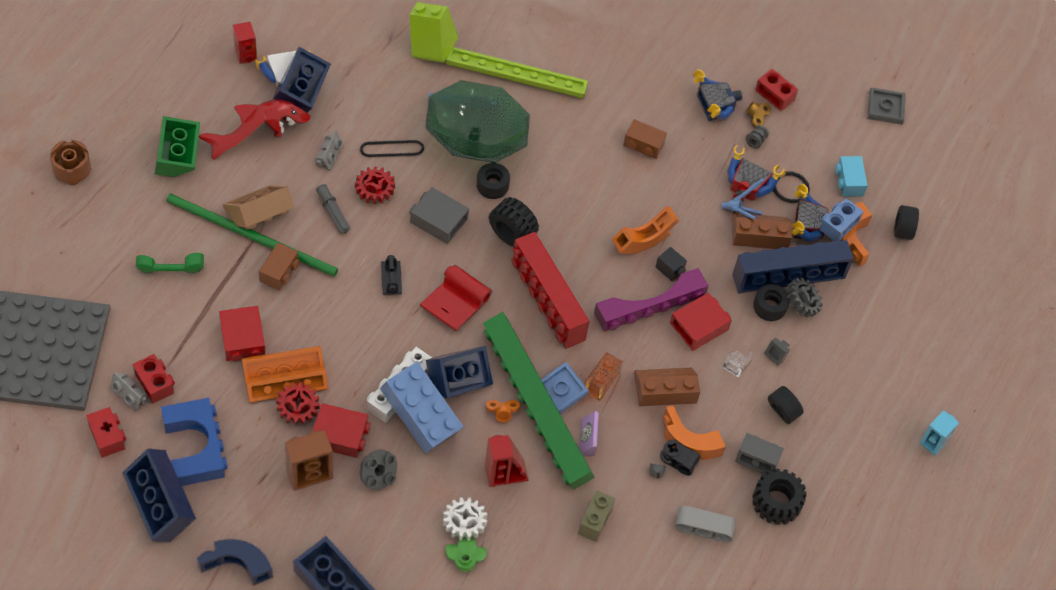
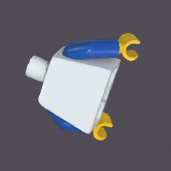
[255,50,310,87]

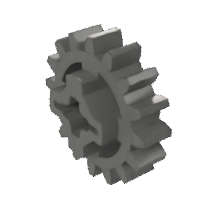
[786,278,823,318]

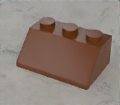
[733,212,792,249]
[634,367,700,406]

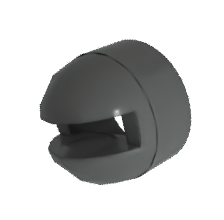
[649,463,666,478]

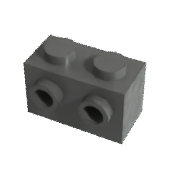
[735,433,784,474]

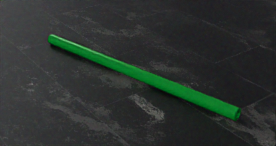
[166,193,338,277]

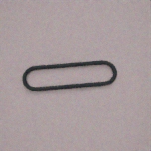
[360,140,424,157]

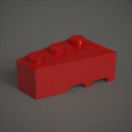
[485,435,529,487]

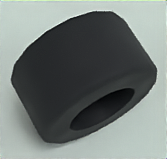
[476,163,510,199]
[894,205,919,240]
[753,284,790,321]
[768,386,804,424]

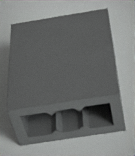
[409,187,469,244]

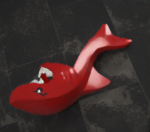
[199,99,311,160]

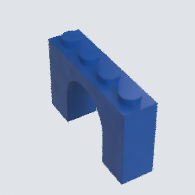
[161,398,228,486]

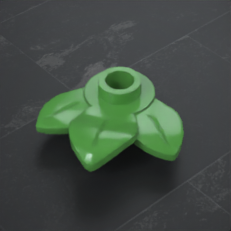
[446,537,487,572]

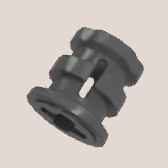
[746,125,769,149]

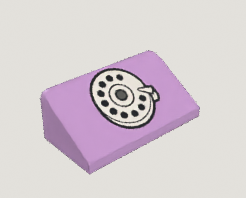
[580,411,599,456]

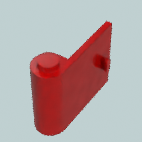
[420,265,492,331]

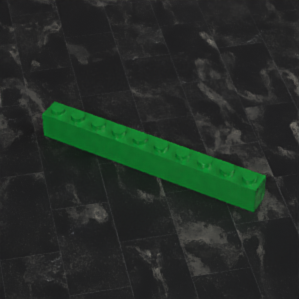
[483,312,595,490]

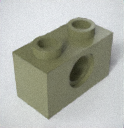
[578,490,615,542]

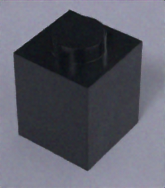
[655,247,687,281]

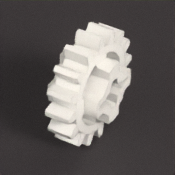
[443,497,487,541]

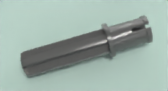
[316,184,350,233]

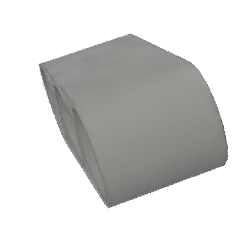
[675,506,736,542]

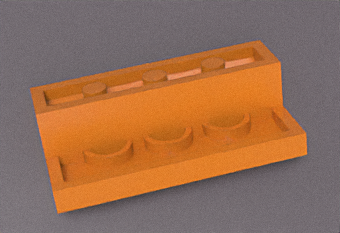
[242,345,328,403]

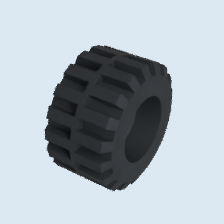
[488,197,539,247]
[752,469,807,525]

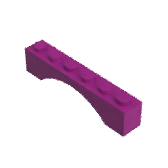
[594,268,708,331]

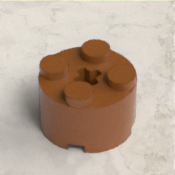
[50,140,91,185]

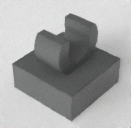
[764,338,790,365]

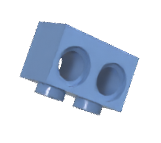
[820,198,864,241]

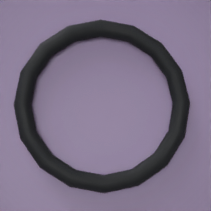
[773,171,810,203]

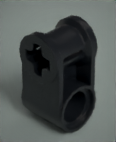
[660,440,701,476]

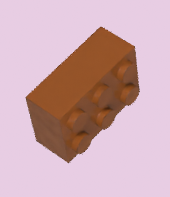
[285,430,333,491]

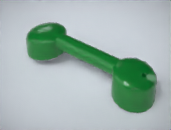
[135,253,204,274]

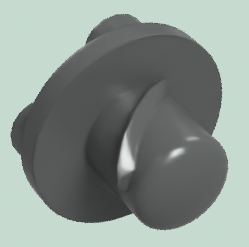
[360,449,397,490]

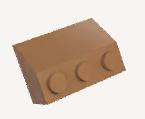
[222,185,294,229]

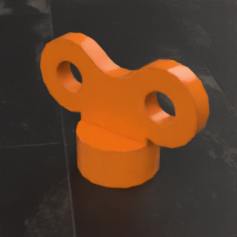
[486,400,520,423]

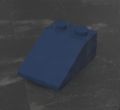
[273,47,331,113]
[425,346,493,398]

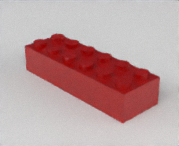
[511,232,590,349]

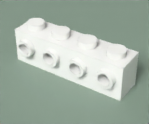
[366,347,432,423]

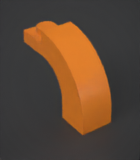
[840,201,872,267]
[612,206,679,254]
[662,405,726,460]

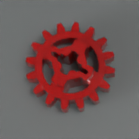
[355,166,395,204]
[276,382,320,426]

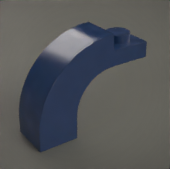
[197,539,273,586]

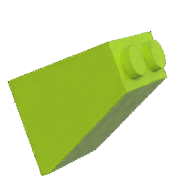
[409,2,459,63]

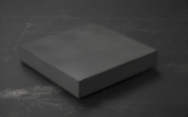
[867,88,905,124]

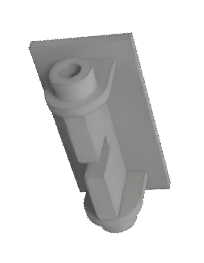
[315,131,343,171]
[110,372,149,412]

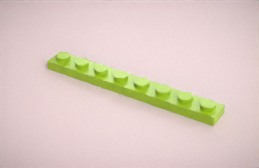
[446,47,588,98]

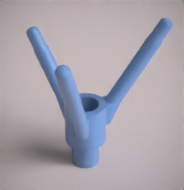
[722,179,764,220]

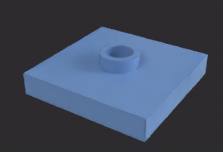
[541,362,589,414]

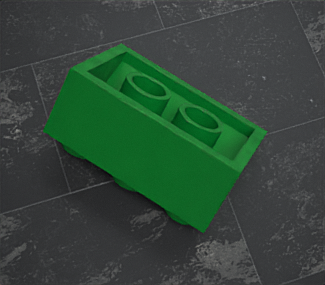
[155,116,200,177]

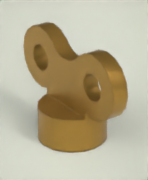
[745,101,771,127]

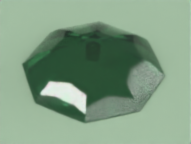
[425,80,530,163]

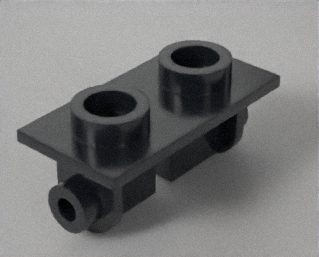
[381,255,402,295]

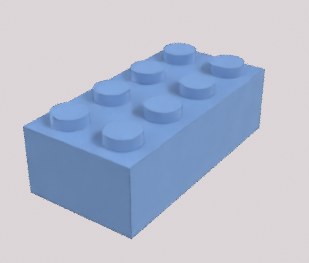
[380,361,463,454]

